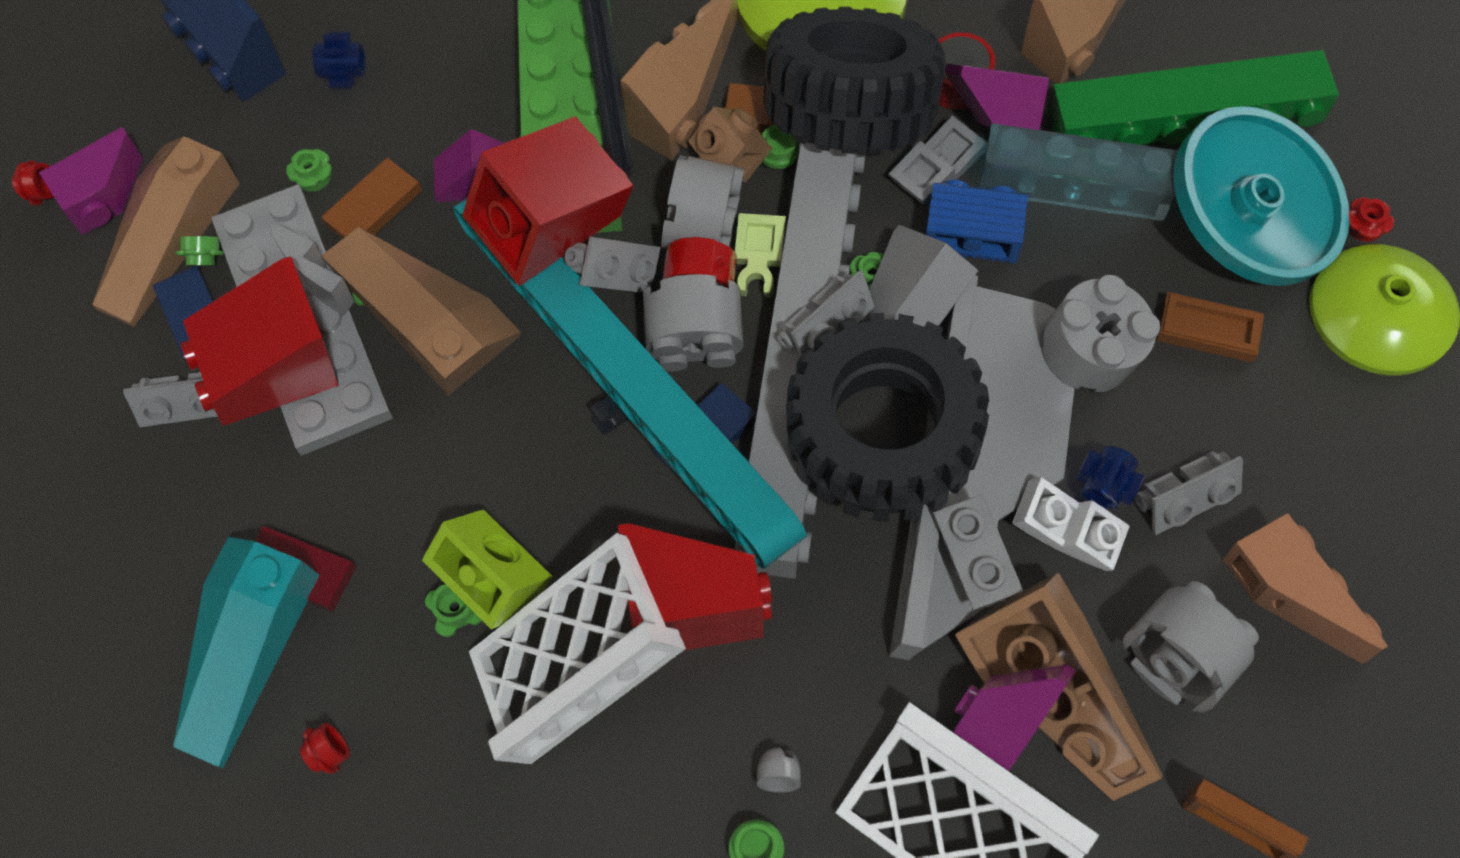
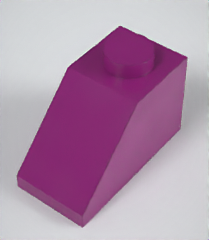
[945,63,1049,140]
[39,127,143,235]
[953,664,1076,772]

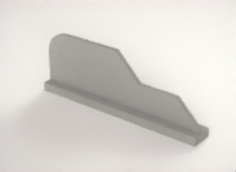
[889,276,1075,661]

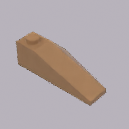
[620,0,738,160]
[1021,0,1126,84]
[955,573,1163,801]

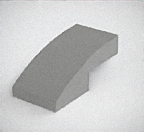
[889,116,987,205]
[269,222,355,316]

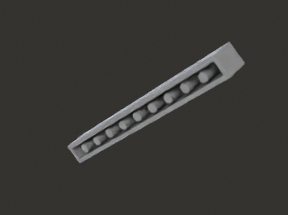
[735,142,866,579]

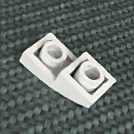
[1012,477,1130,571]

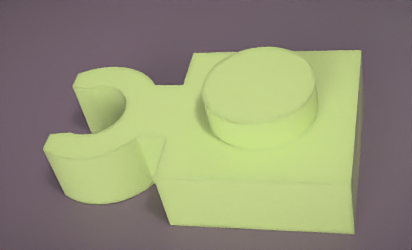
[735,213,787,298]

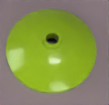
[1310,244,1460,376]

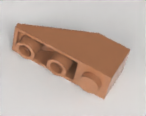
[1223,513,1388,664]

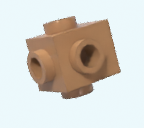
[688,107,773,182]

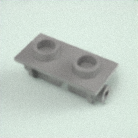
[565,236,660,293]
[777,270,875,356]
[123,372,218,427]
[1134,451,1243,536]
[933,494,1023,610]

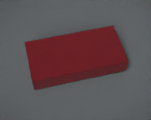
[255,526,356,612]

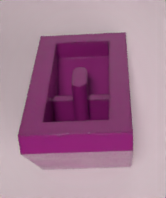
[434,129,504,202]

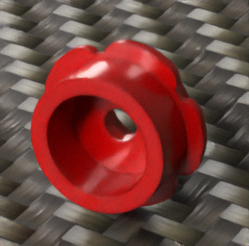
[12,160,54,206]
[1348,197,1394,242]
[300,723,350,774]

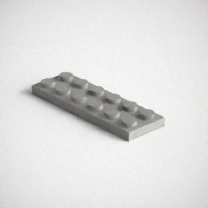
[211,184,393,456]

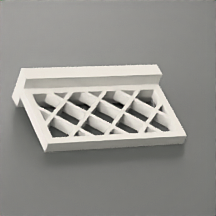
[469,533,686,764]
[835,702,1099,858]

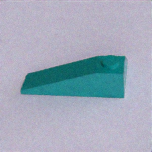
[173,537,320,768]

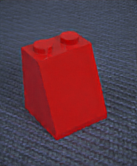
[462,116,634,286]
[180,256,339,426]
[618,523,772,651]

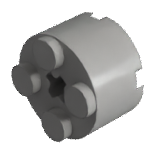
[661,155,745,249]
[643,274,744,371]
[1042,275,1160,392]
[1123,581,1259,712]

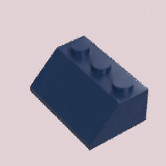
[160,0,286,102]

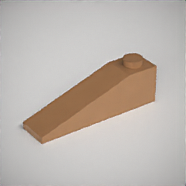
[92,136,240,327]
[321,227,521,396]

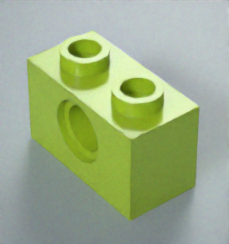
[422,510,553,630]

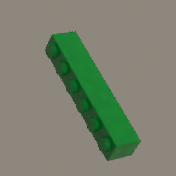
[1046,50,1339,156]

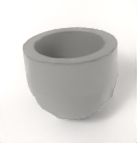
[757,747,801,793]

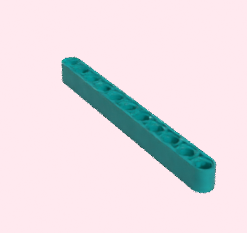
[452,198,807,569]

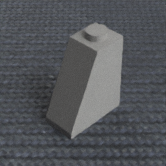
[858,225,978,327]

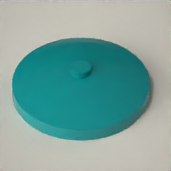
[1174,106,1349,286]

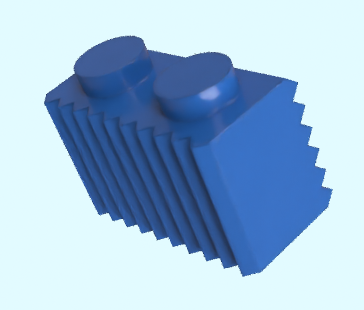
[926,180,1028,264]

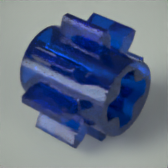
[313,32,366,88]
[1076,446,1145,510]

